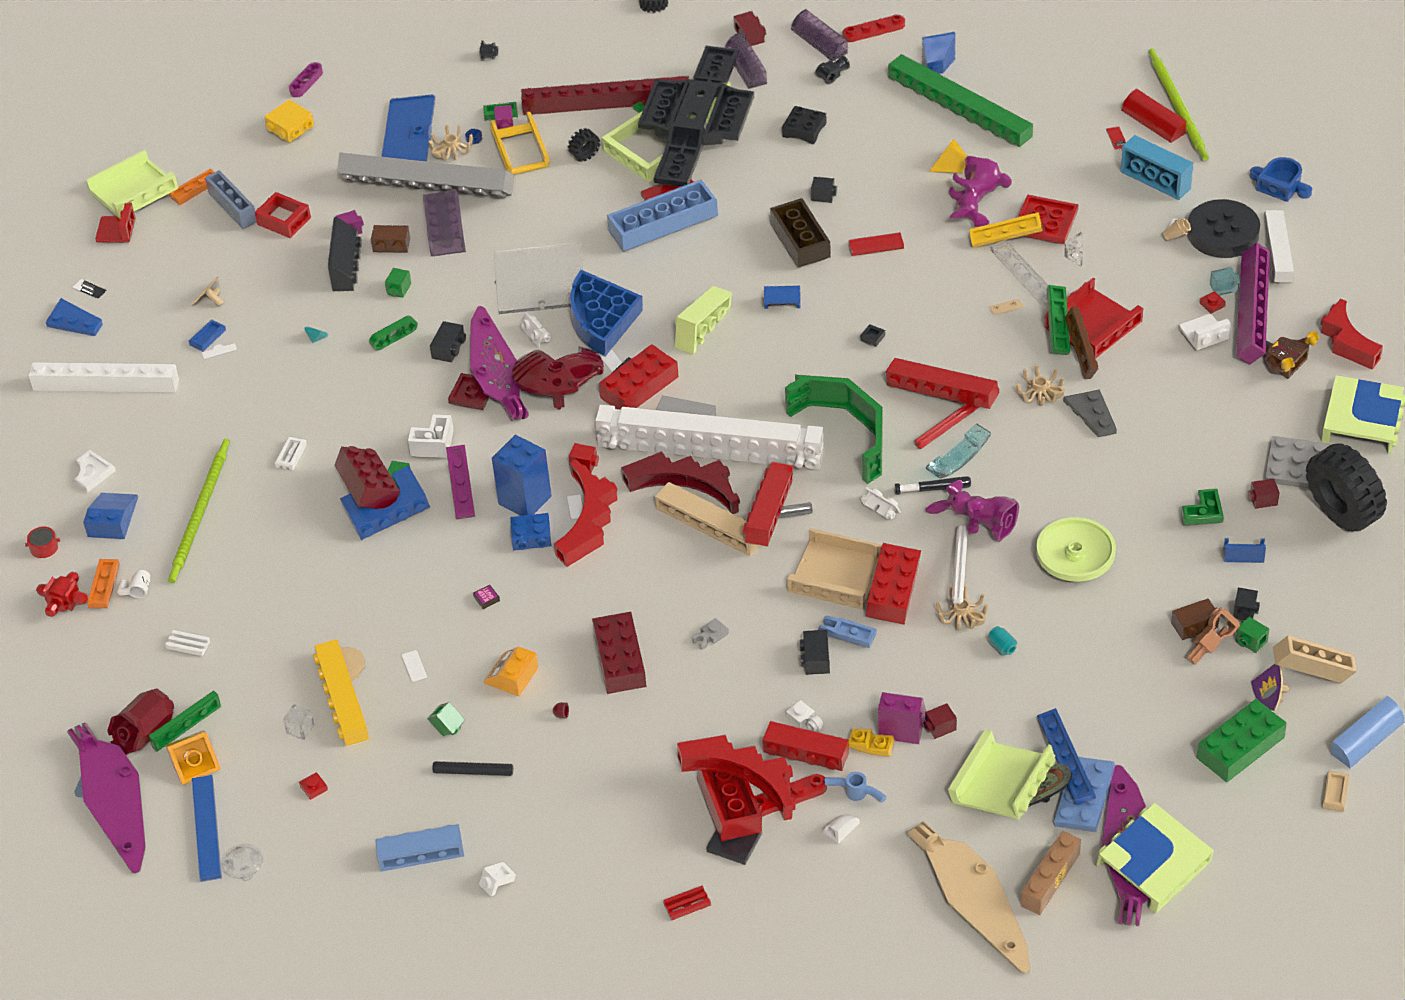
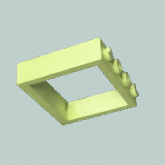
[601,112,662,182]

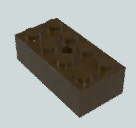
[770,198,831,267]

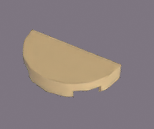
[341,647,365,681]

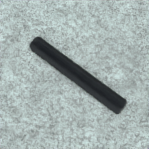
[432,761,514,776]

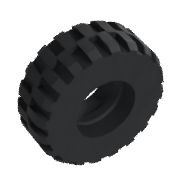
[1306,443,1387,532]

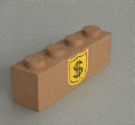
[1021,830,1081,915]

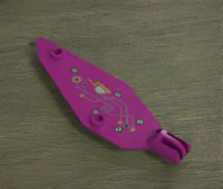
[470,306,529,420]

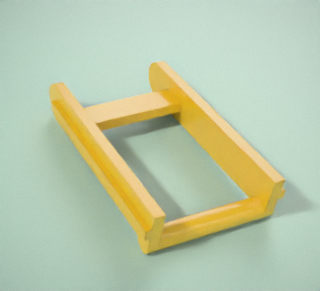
[490,112,550,175]

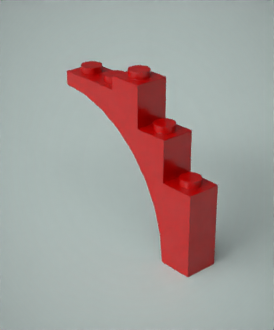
[554,459,618,567]
[677,735,796,821]

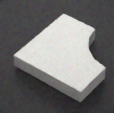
[74,450,116,492]

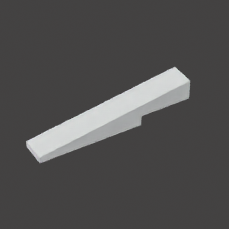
[1265,210,1294,282]

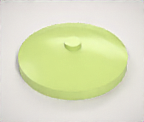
[1036,517,1116,582]

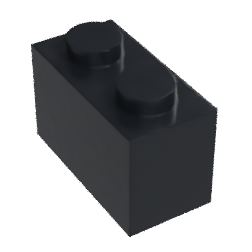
[430,321,466,363]
[800,630,830,675]

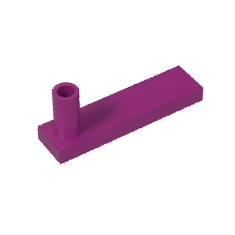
[446,444,475,520]

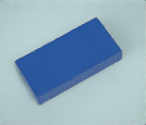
[188,319,226,352]

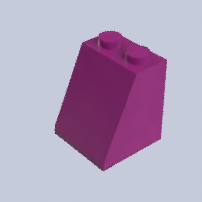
[878,692,926,744]

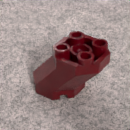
[107,688,174,755]

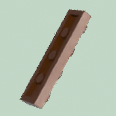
[1065,307,1098,379]

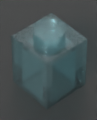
[1210,267,1240,296]

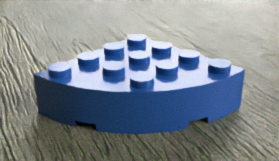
[570,270,643,356]

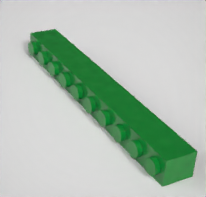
[888,54,1033,147]

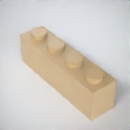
[1273,635,1357,683]

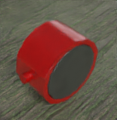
[25,526,60,558]

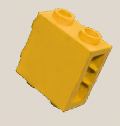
[264,99,314,143]

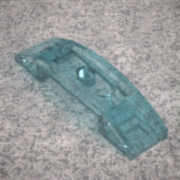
[926,423,991,479]

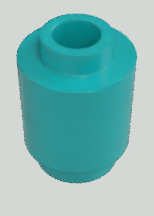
[988,626,1017,655]

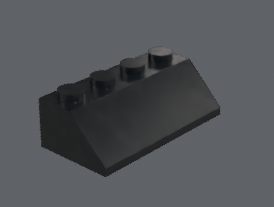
[328,217,362,292]

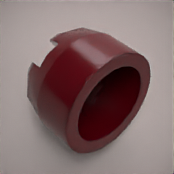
[553,702,569,719]

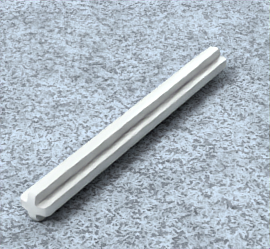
[952,525,968,604]

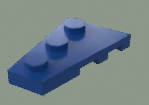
[46,298,103,336]

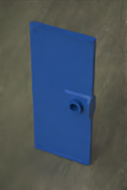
[381,94,436,162]

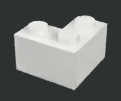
[408,415,454,458]

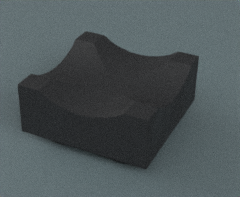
[782,106,827,144]

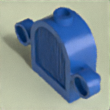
[1250,157,1312,202]

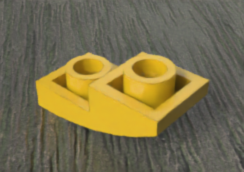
[849,728,895,757]

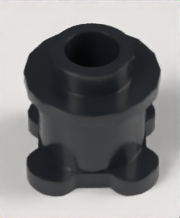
[479,40,499,60]

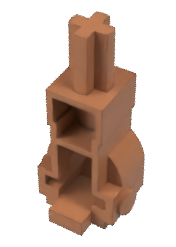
[1187,607,1240,665]

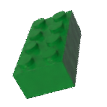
[1196,699,1287,782]

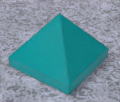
[304,326,328,343]

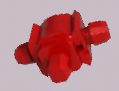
[36,571,88,617]

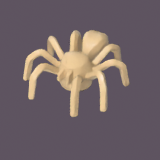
[429,124,473,160]
[1016,364,1065,406]
[936,585,988,630]

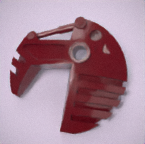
[512,346,604,409]

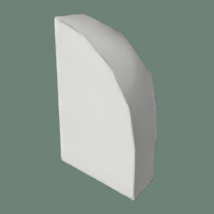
[823,815,860,844]

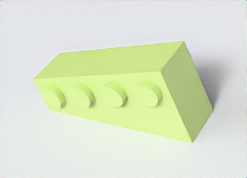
[675,286,732,355]

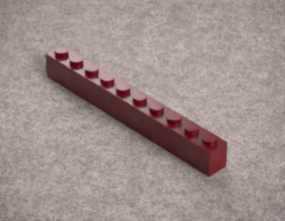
[521,76,689,115]

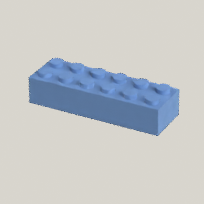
[607,180,718,251]

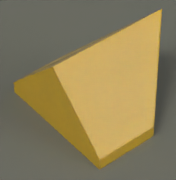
[929,139,967,174]

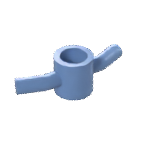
[825,772,887,803]

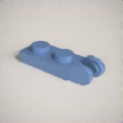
[818,616,877,648]

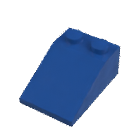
[83,493,138,539]

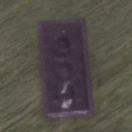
[423,190,466,257]

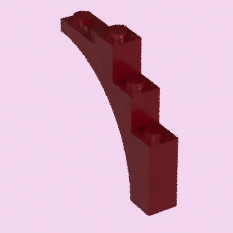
[621,451,740,514]

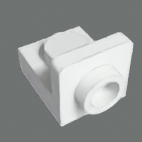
[479,862,516,896]

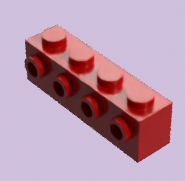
[762,721,849,771]

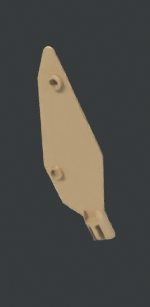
[908,821,1030,973]

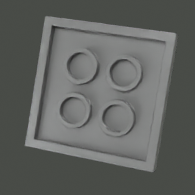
[1265,436,1330,489]

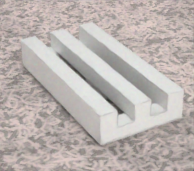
[275,437,307,471]
[165,630,210,657]

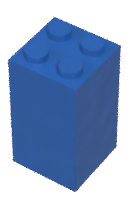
[491,434,552,516]

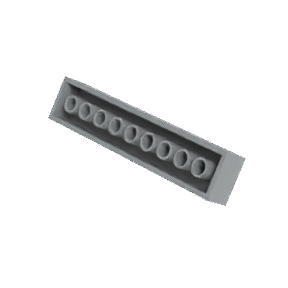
[337,152,514,198]

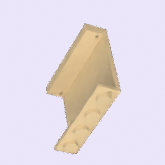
[787,528,882,610]

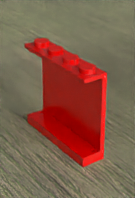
[1044,278,1144,359]

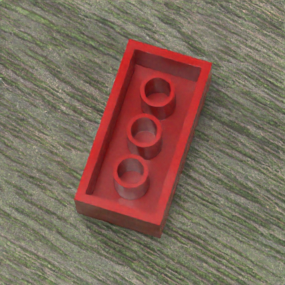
[599,344,679,410]
[866,543,921,625]
[698,771,762,841]

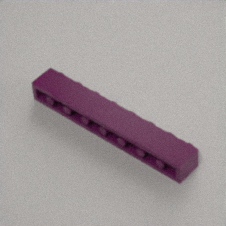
[1236,242,1270,365]

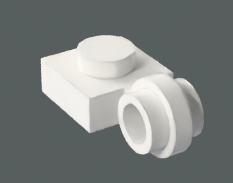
[786,700,823,732]

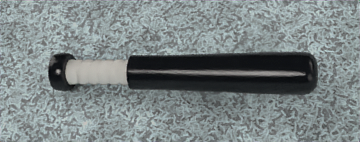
[895,476,971,495]

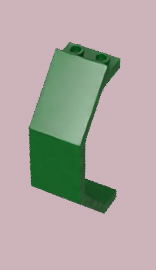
[785,374,883,484]

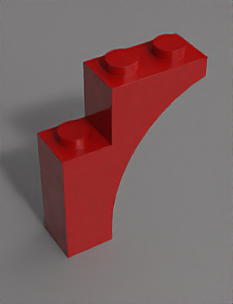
[1320,298,1383,370]

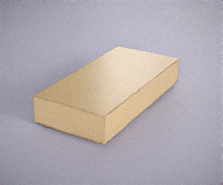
[1322,771,1349,812]

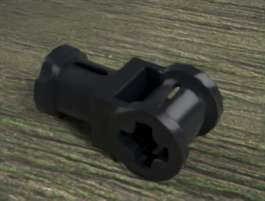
[815,55,850,84]

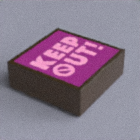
[473,584,500,609]

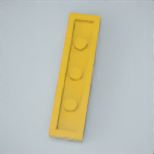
[969,212,1043,248]

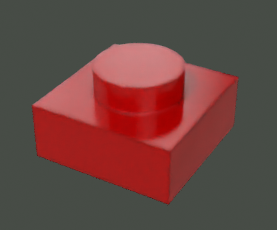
[1200,291,1226,314]
[299,772,328,800]

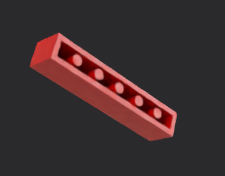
[885,358,998,409]
[743,462,794,547]

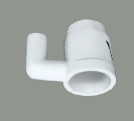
[117,570,150,599]

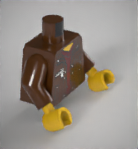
[1266,331,1320,379]

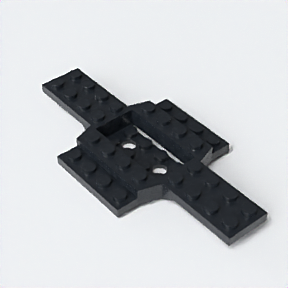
[638,45,755,187]

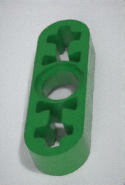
[369,315,418,350]

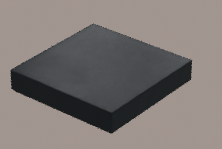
[706,829,762,865]

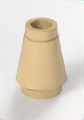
[1163,218,1191,241]

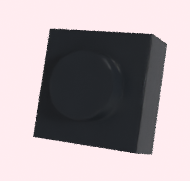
[860,324,885,347]

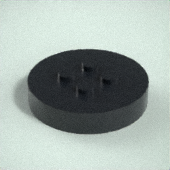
[1187,199,1260,258]

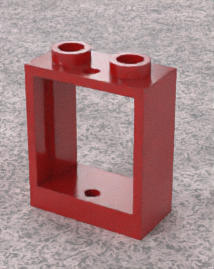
[255,192,311,238]

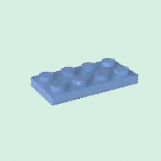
[1054,757,1115,832]

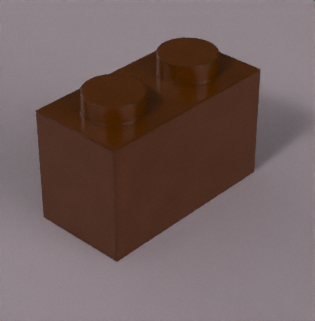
[371,225,410,253]
[1171,598,1220,640]

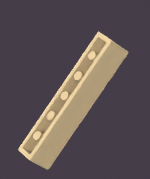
[655,482,760,556]

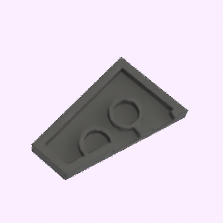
[1063,389,1117,437]

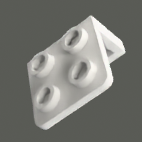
[1180,314,1231,350]

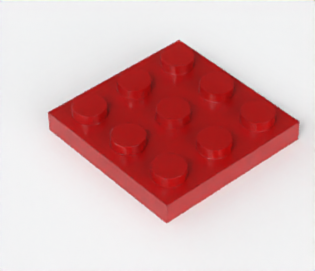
[1018,194,1079,244]

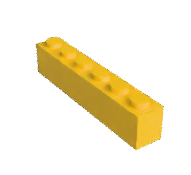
[312,639,370,746]

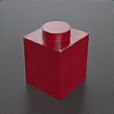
[1248,478,1280,509]
[924,703,957,739]

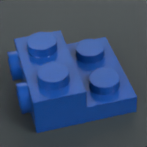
[510,513,552,551]

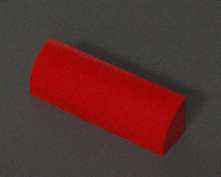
[1121,88,1186,143]

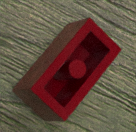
[734,11,766,48]

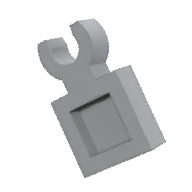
[692,618,729,650]

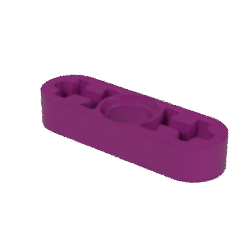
[289,62,323,98]

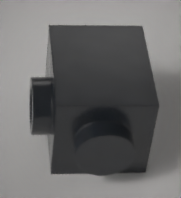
[811,177,838,203]
[1233,587,1260,620]

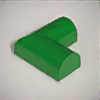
[1181,489,1224,526]

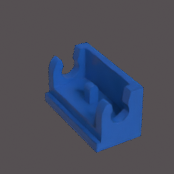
[764,285,801,309]
[1223,538,1266,563]

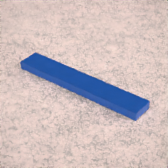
[1037,708,1096,805]
[192,775,222,882]

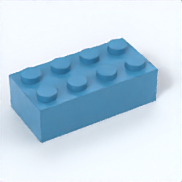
[1121,135,1193,200]

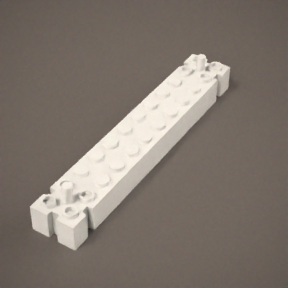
[595,405,824,469]

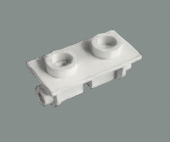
[520,312,551,347]
[861,487,901,519]

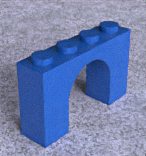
[340,466,430,540]

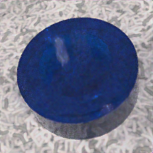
[465,129,482,144]

